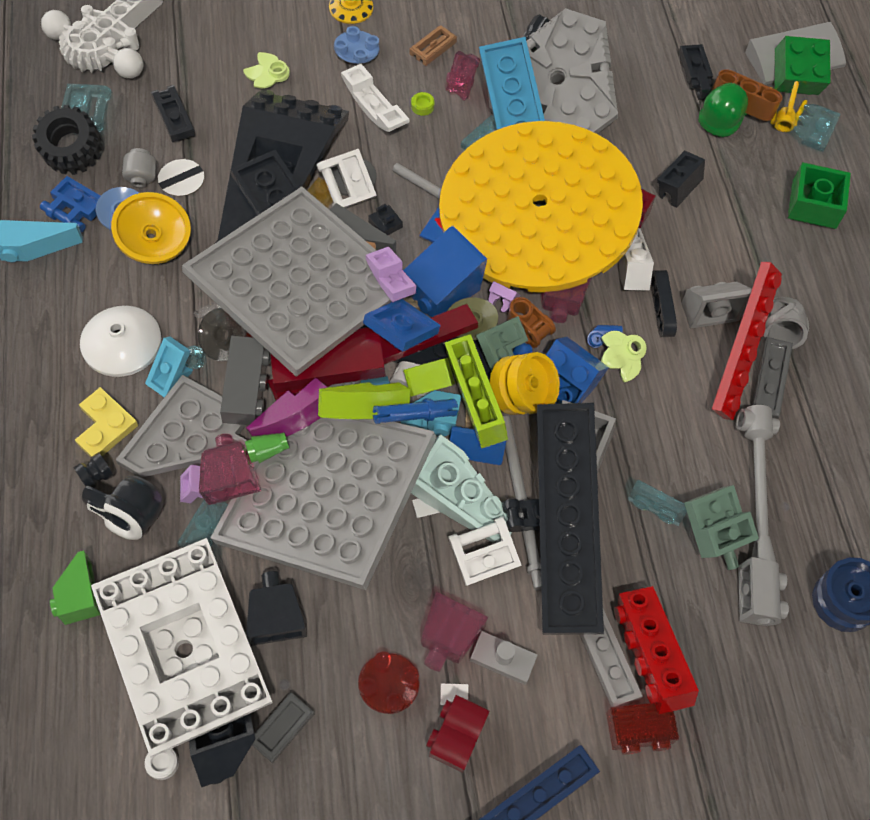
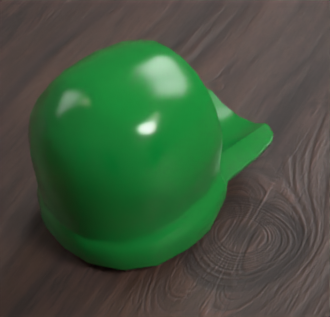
[698,83,748,137]

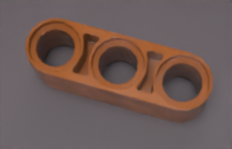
[712,69,783,121]

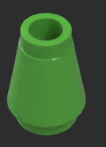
[245,432,289,464]

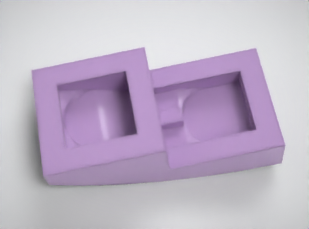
[366,247,416,302]

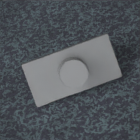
[470,631,537,685]

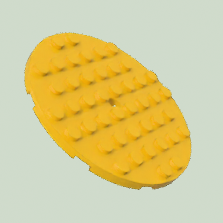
[439,121,643,292]

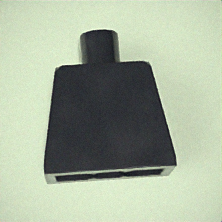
[246,571,307,646]

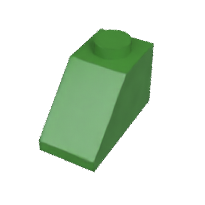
[50,551,101,625]

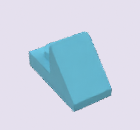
[145,337,193,397]

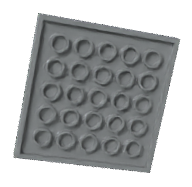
[182,187,392,376]
[211,418,437,590]

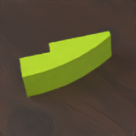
[318,382,411,419]

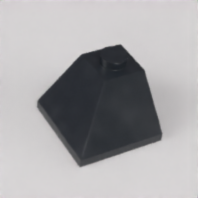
[189,714,256,788]

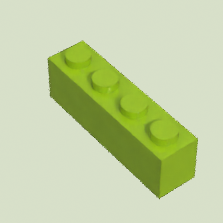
[445,334,508,449]

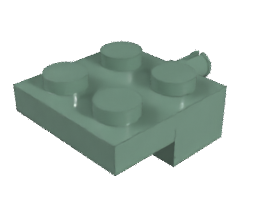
[684,485,759,570]

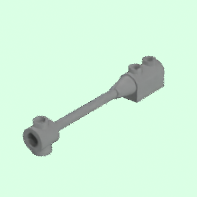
[736,405,789,626]

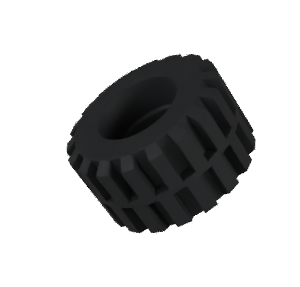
[32,105,103,175]

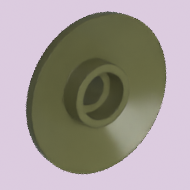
[448,297,499,340]

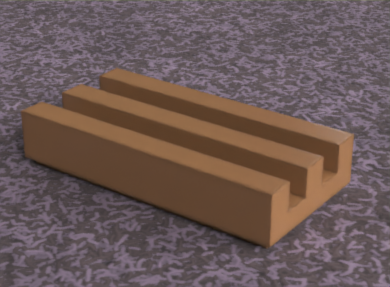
[410,25,457,66]

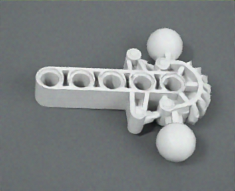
[41,0,163,79]

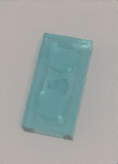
[628,480,687,526]

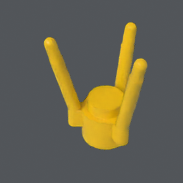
[771,81,807,132]

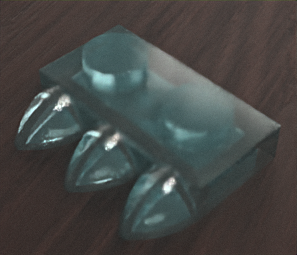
[793,104,841,152]

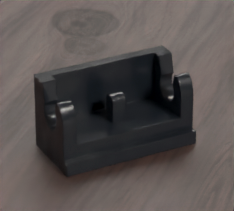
[657,150,705,208]

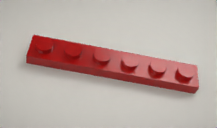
[712,262,782,420]

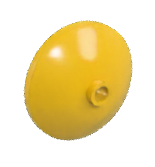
[111,192,191,264]

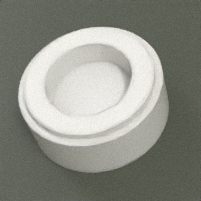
[145,749,179,780]

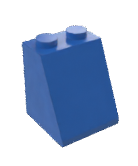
[403,226,487,317]

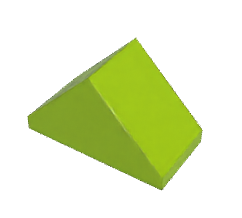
[404,358,455,396]

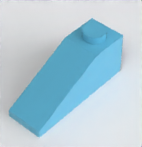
[0,220,83,262]

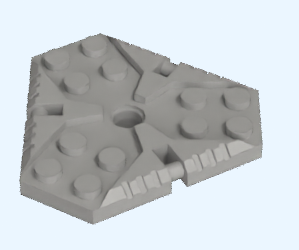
[488,8,618,134]

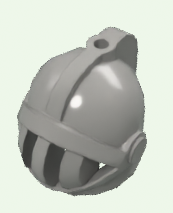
[764,297,809,349]

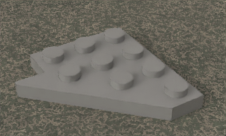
[116,375,248,478]

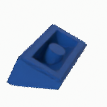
[450,426,506,465]

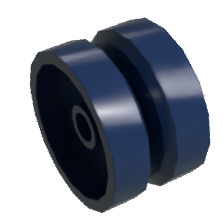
[812,557,870,632]

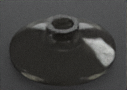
[198,308,247,361]

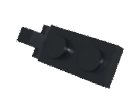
[679,44,713,100]

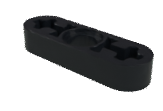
[651,270,677,337]

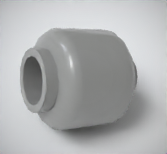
[122,148,156,188]

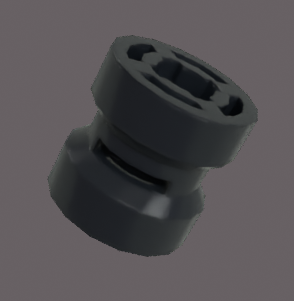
[73,452,114,488]

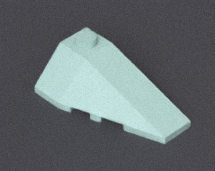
[411,435,512,544]

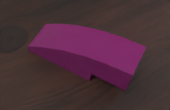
[246,378,328,437]

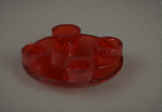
[358,651,420,714]

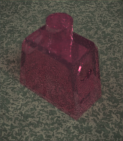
[542,277,592,323]
[199,434,261,505]
[421,592,488,672]

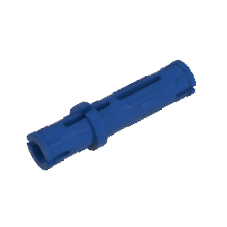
[373,399,458,424]

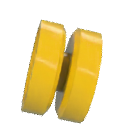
[490,352,560,415]

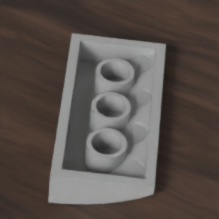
[745,22,846,85]

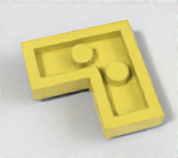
[75,387,138,457]

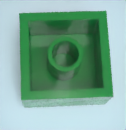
[775,36,831,95]
[788,162,851,229]

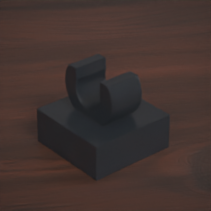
[368,204,403,235]

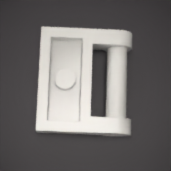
[316,149,377,208]
[448,517,522,586]

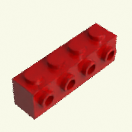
[614,586,699,714]

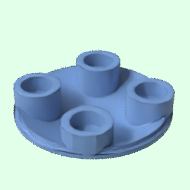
[334,26,379,63]

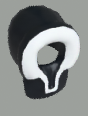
[82,475,163,540]

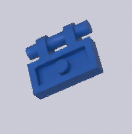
[40,176,100,232]

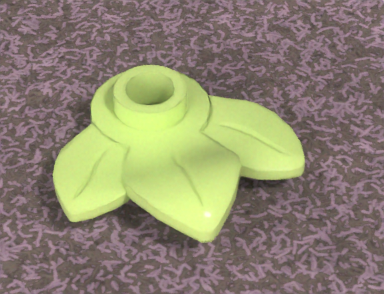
[243,52,290,88]
[601,331,647,382]

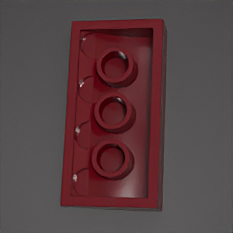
[271,327,386,393]

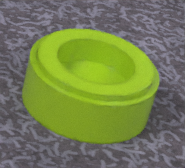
[411,92,435,116]

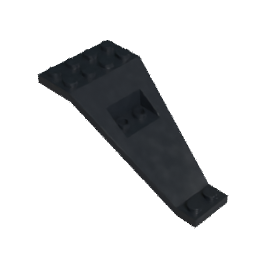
[214,90,349,244]

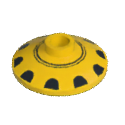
[329,0,373,24]

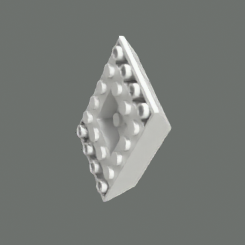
[91,538,273,758]

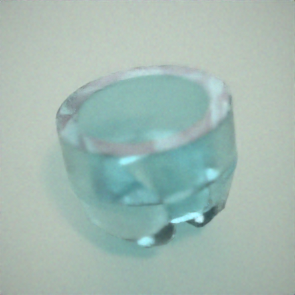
[185,345,205,369]

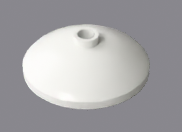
[80,306,162,377]

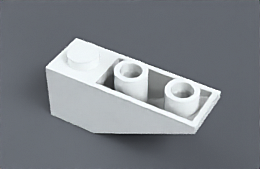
[618,228,654,290]

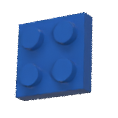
[363,299,441,351]

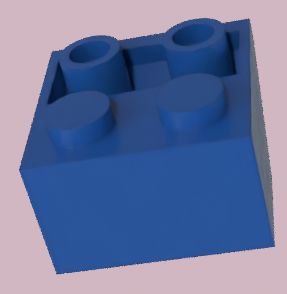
[546,337,609,404]

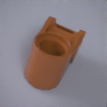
[507,297,556,348]

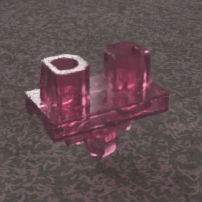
[446,51,480,101]

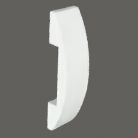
[341,64,409,132]

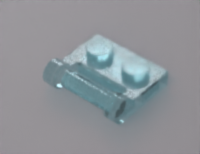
[61,83,112,132]

